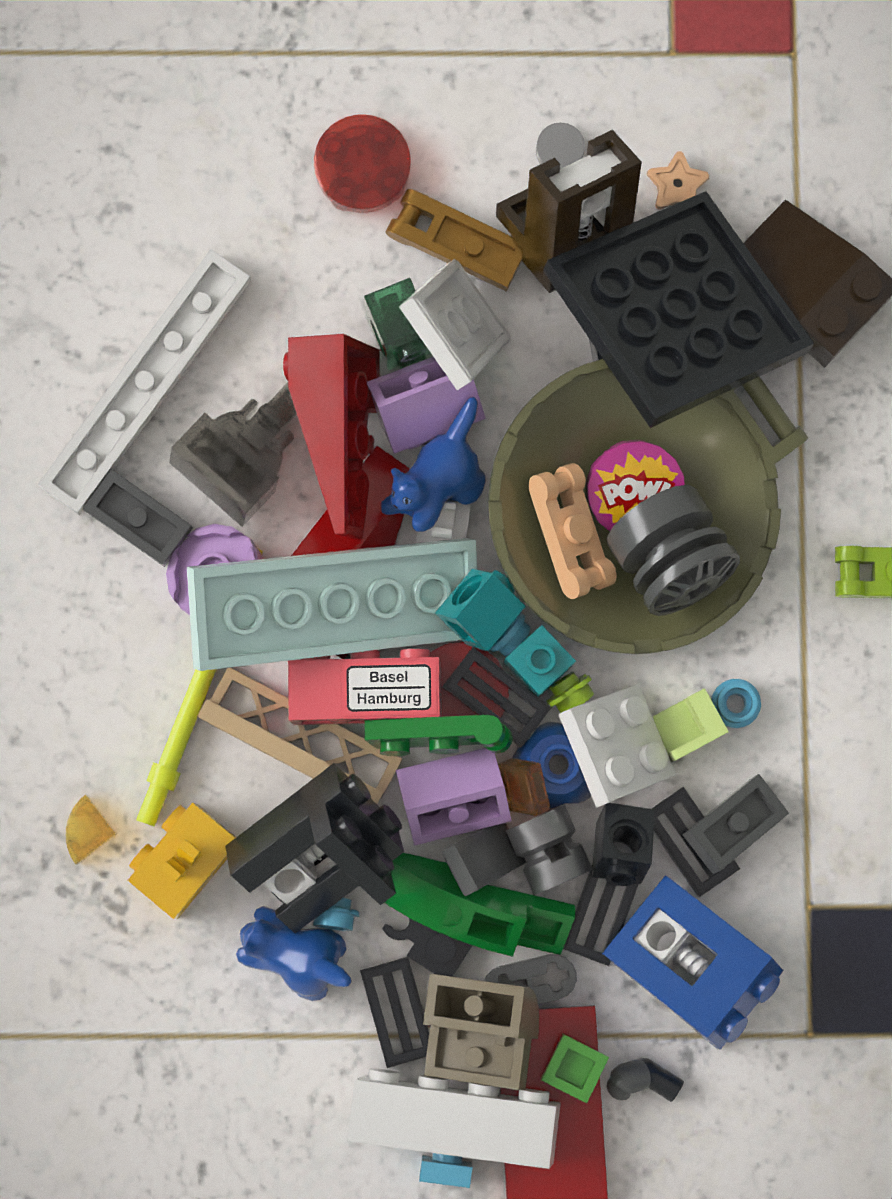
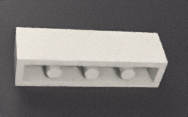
[347,1069,561,1169]

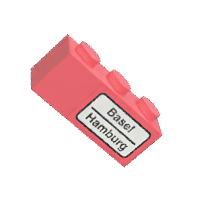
[288,649,442,725]

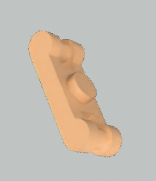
[528,463,617,599]

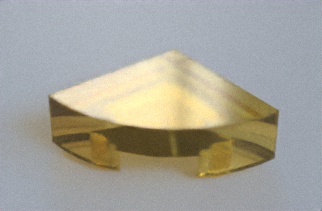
[66,795,117,865]

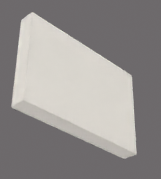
[399,259,510,390]

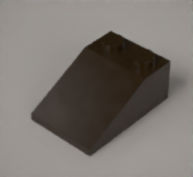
[744,199,892,368]

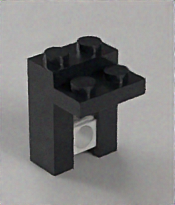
[225,763,404,934]

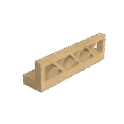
[197,668,403,805]

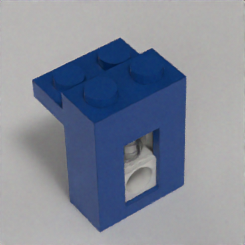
[602,875,784,1050]

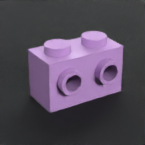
[367,357,486,454]
[396,748,512,846]

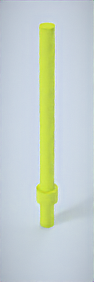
[136,549,263,827]

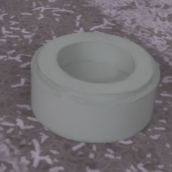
[536,122,585,169]

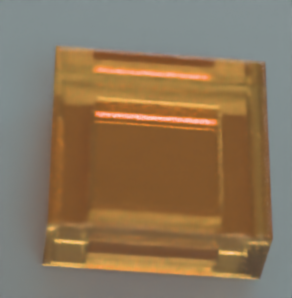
[498,758,550,816]

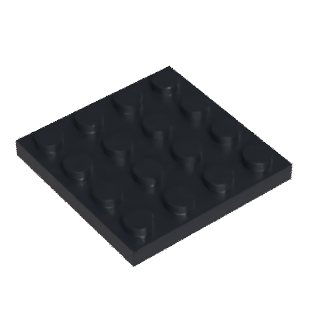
[543,191,814,428]

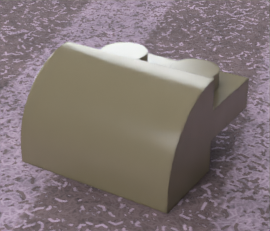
[423,974,539,1090]

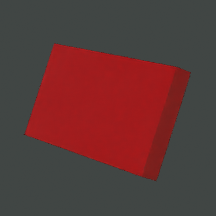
[500,1005,608,1199]

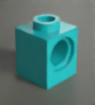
[435,569,526,651]
[503,625,576,697]

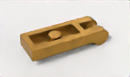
[385,189,523,292]

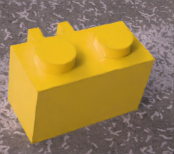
[127,802,236,919]

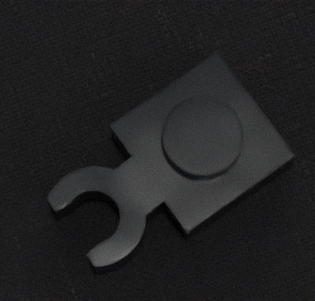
[382,918,473,977]

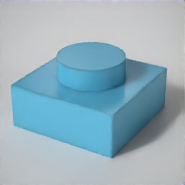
[419,1153,473,1188]

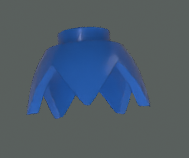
[511,722,591,809]

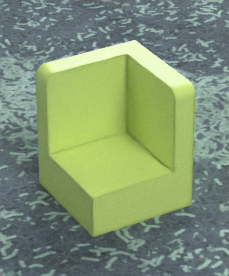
[653,688,728,762]

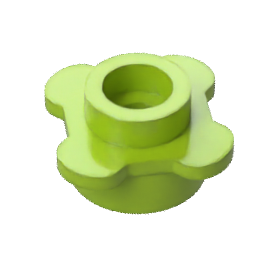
[546,672,595,713]

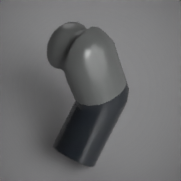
[606,1058,684,1102]

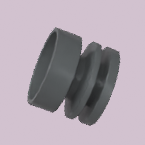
[607,485,740,616]

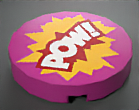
[586,439,685,531]

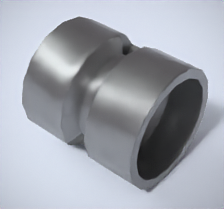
[506,805,593,895]

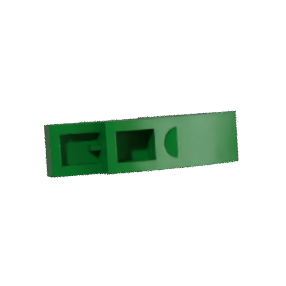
[384,853,575,957]

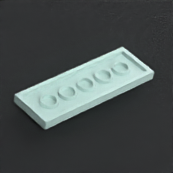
[187,538,477,671]

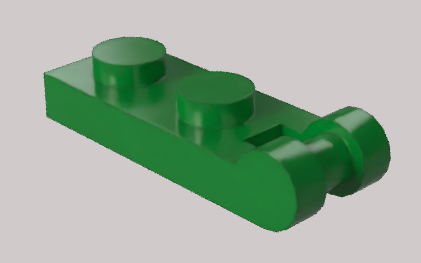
[365,715,513,756]

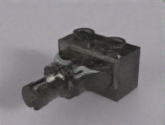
[169,382,297,527]

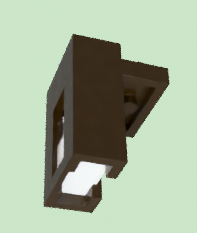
[496,129,642,293]

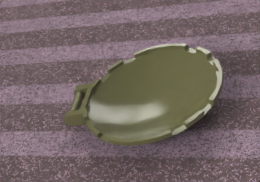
[488,359,809,654]

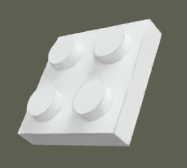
[558,684,676,808]

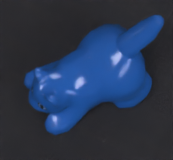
[380,397,486,532]
[236,906,352,1001]

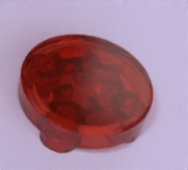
[314,114,411,213]

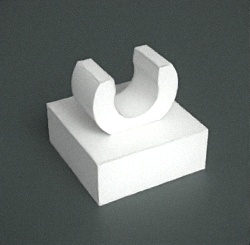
[416,499,472,543]

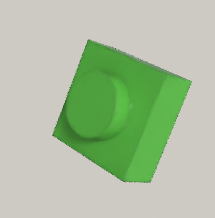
[540,1034,609,1103]

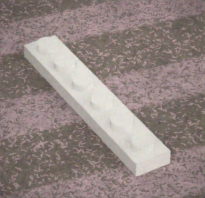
[38,249,251,515]

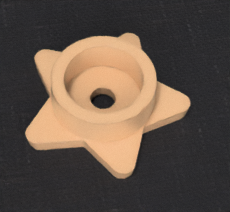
[647,151,709,210]

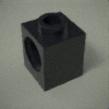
[592,803,655,886]

